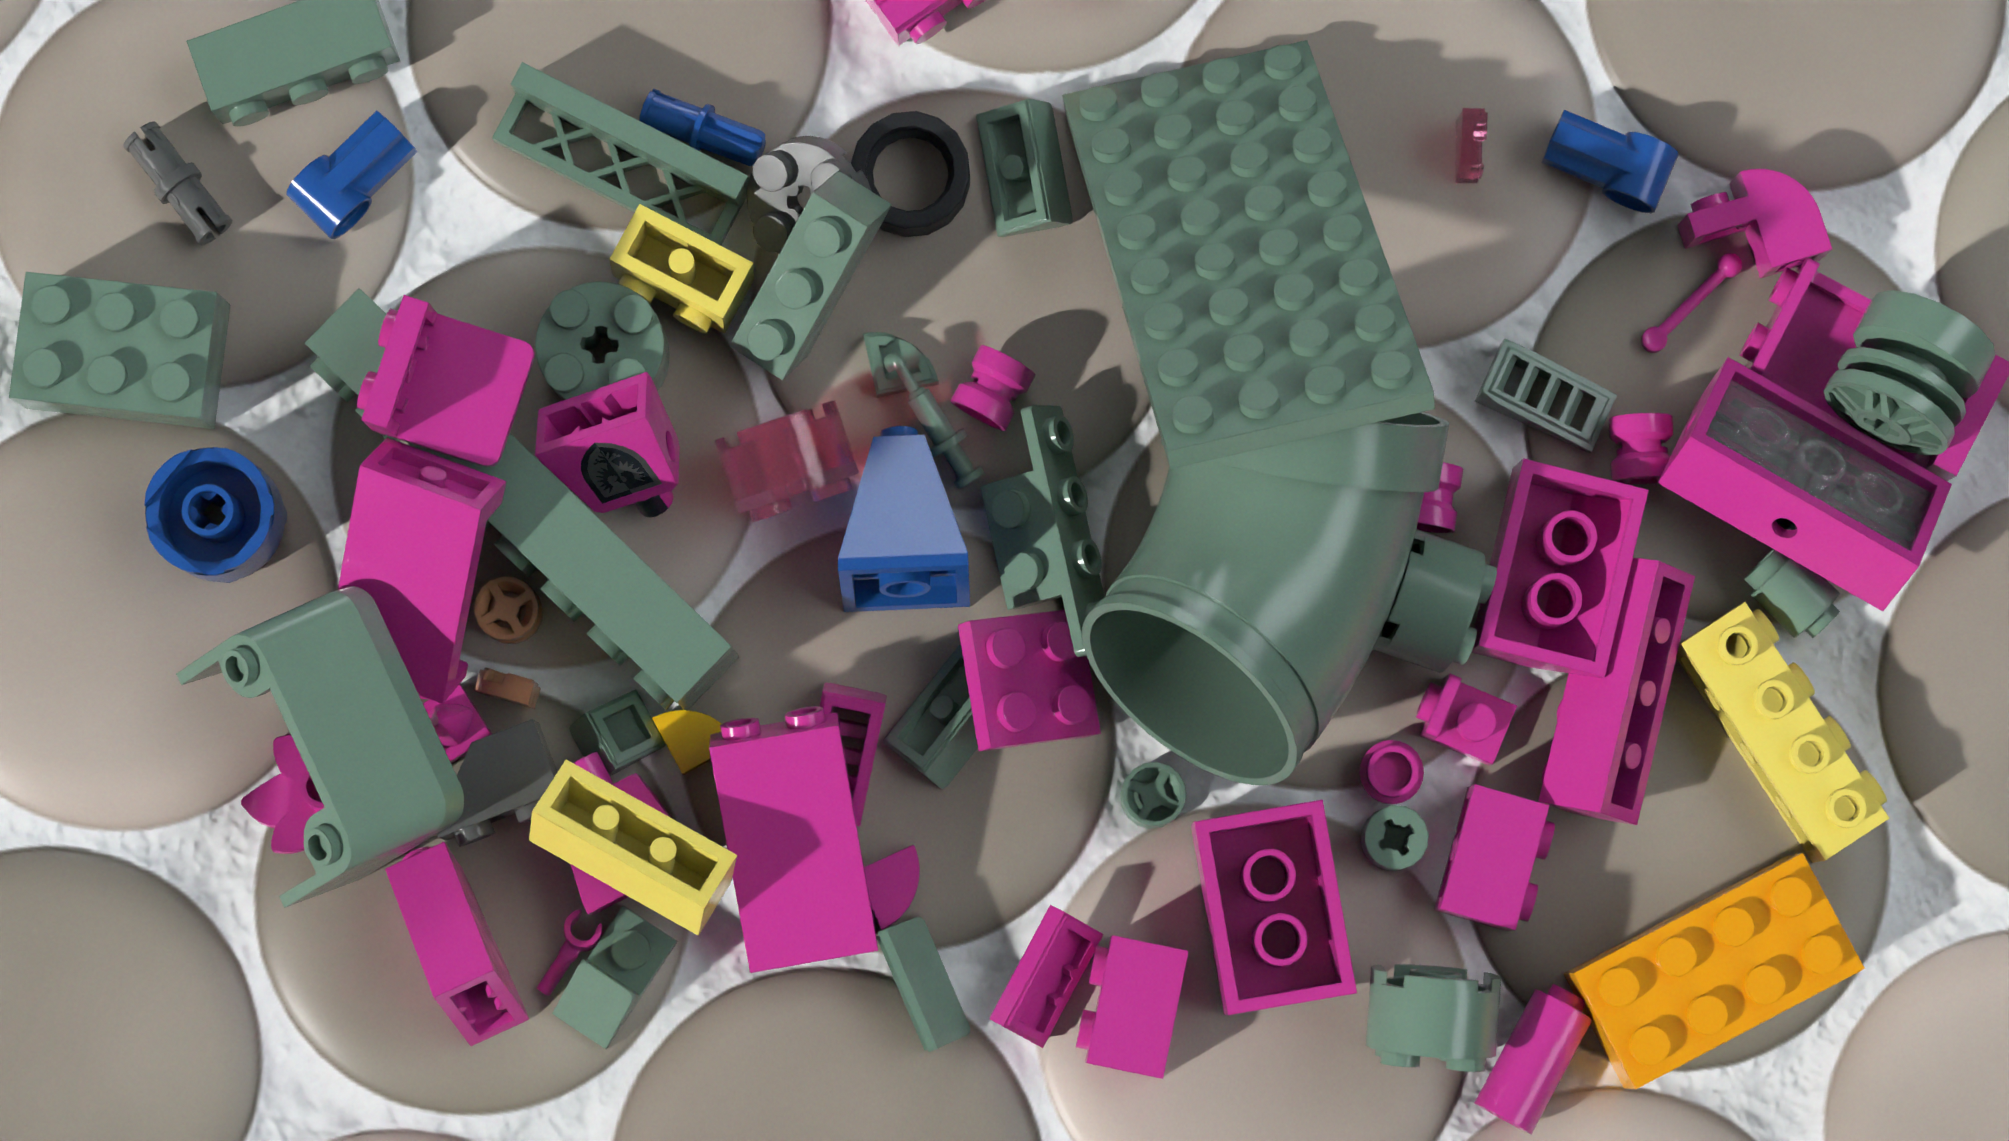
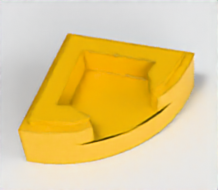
[652,710,722,775]

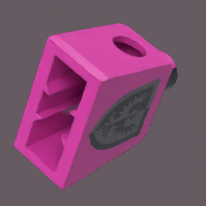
[535,372,680,518]

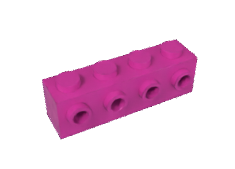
[1538,557,1695,825]

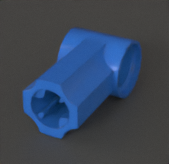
[286,110,417,239]
[1541,110,1679,214]

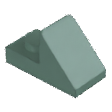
[552,906,678,1049]

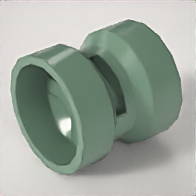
[1120,762,1186,829]

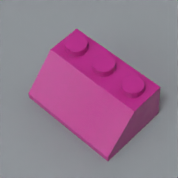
[1471,458,1649,678]

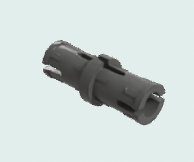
[123,121,233,245]

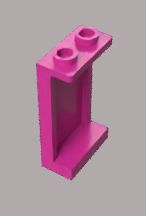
[1739,258,2009,481]
[338,437,506,704]
[709,706,878,973]

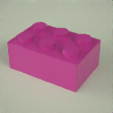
[1191,800,1357,1015]

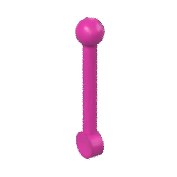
[1641,253,1743,353]

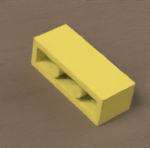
[529,759,737,936]

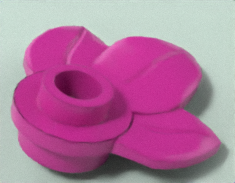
[241,735,325,854]

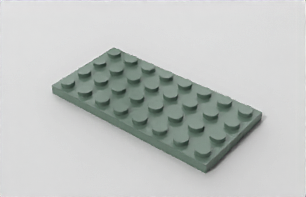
[1062,40,1435,469]

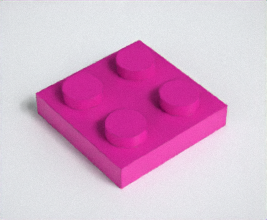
[958,610,1101,752]

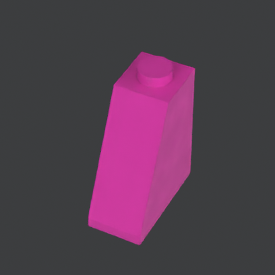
[385,842,529,1046]

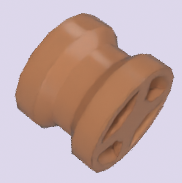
[474,576,543,644]

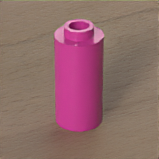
[1474,984,1592,1135]

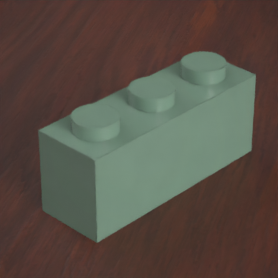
[186,0,400,127]
[729,170,892,380]

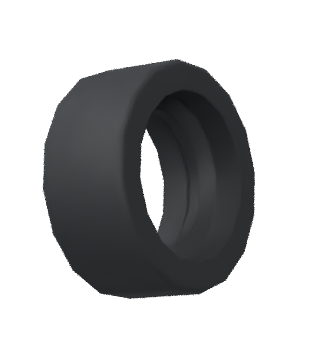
[851,111,970,237]

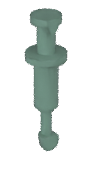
[884,352,984,489]

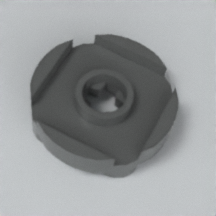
[746,136,871,254]

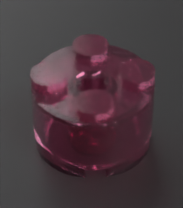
[714,400,860,522]

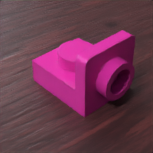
[1415,673,1517,766]

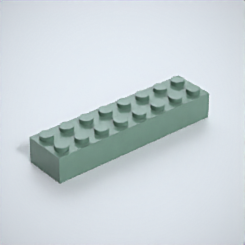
[305,288,739,710]

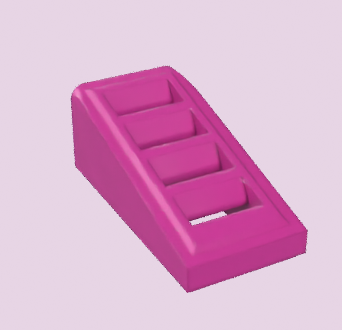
[819,682,887,826]

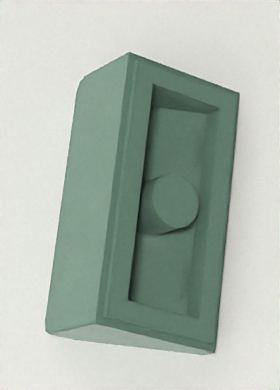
[976,98,1073,237]
[882,643,978,789]
[876,917,970,1052]

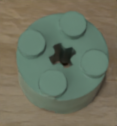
[535,281,670,401]
[1373,529,1497,673]
[1366,964,1501,1072]

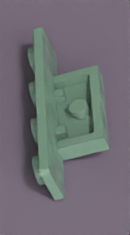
[980,405,1105,657]

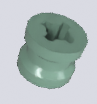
[1360,805,1429,871]

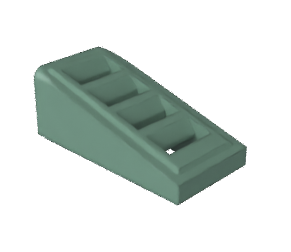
[1474,339,1617,453]

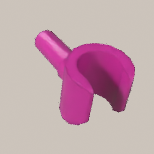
[537,909,602,996]

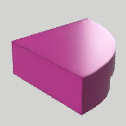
[864,845,920,930]

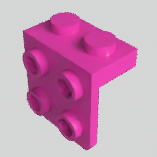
[357,295,535,467]

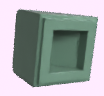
[569,689,666,776]

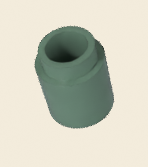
[1744,549,1840,638]

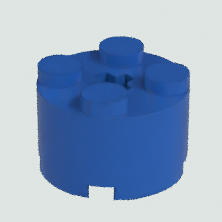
[144,447,287,583]

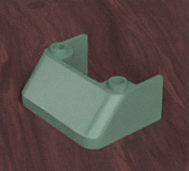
[176,586,464,908]

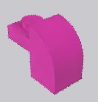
[1677,169,1832,279]

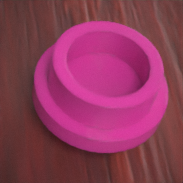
[1359,740,1424,804]

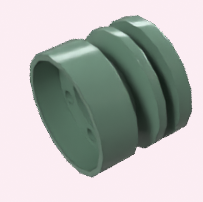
[1824,290,1996,456]

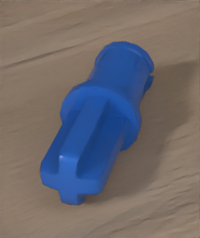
[639,88,766,166]

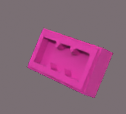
[989,905,1104,1048]

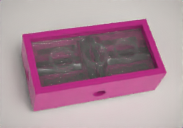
[1658,357,1952,611]

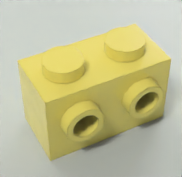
[609,204,754,334]

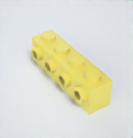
[1676,602,1889,863]

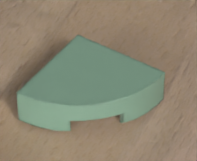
[863,332,939,398]

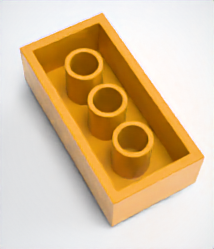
[1563,853,1865,1090]

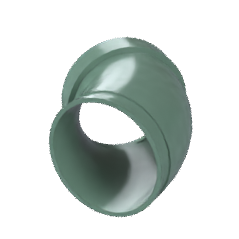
[1082,412,1450,785]

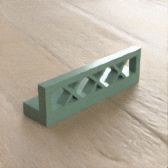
[492,62,749,246]

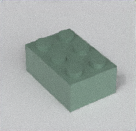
[9,272,231,429]

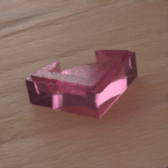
[1455,108,1488,183]

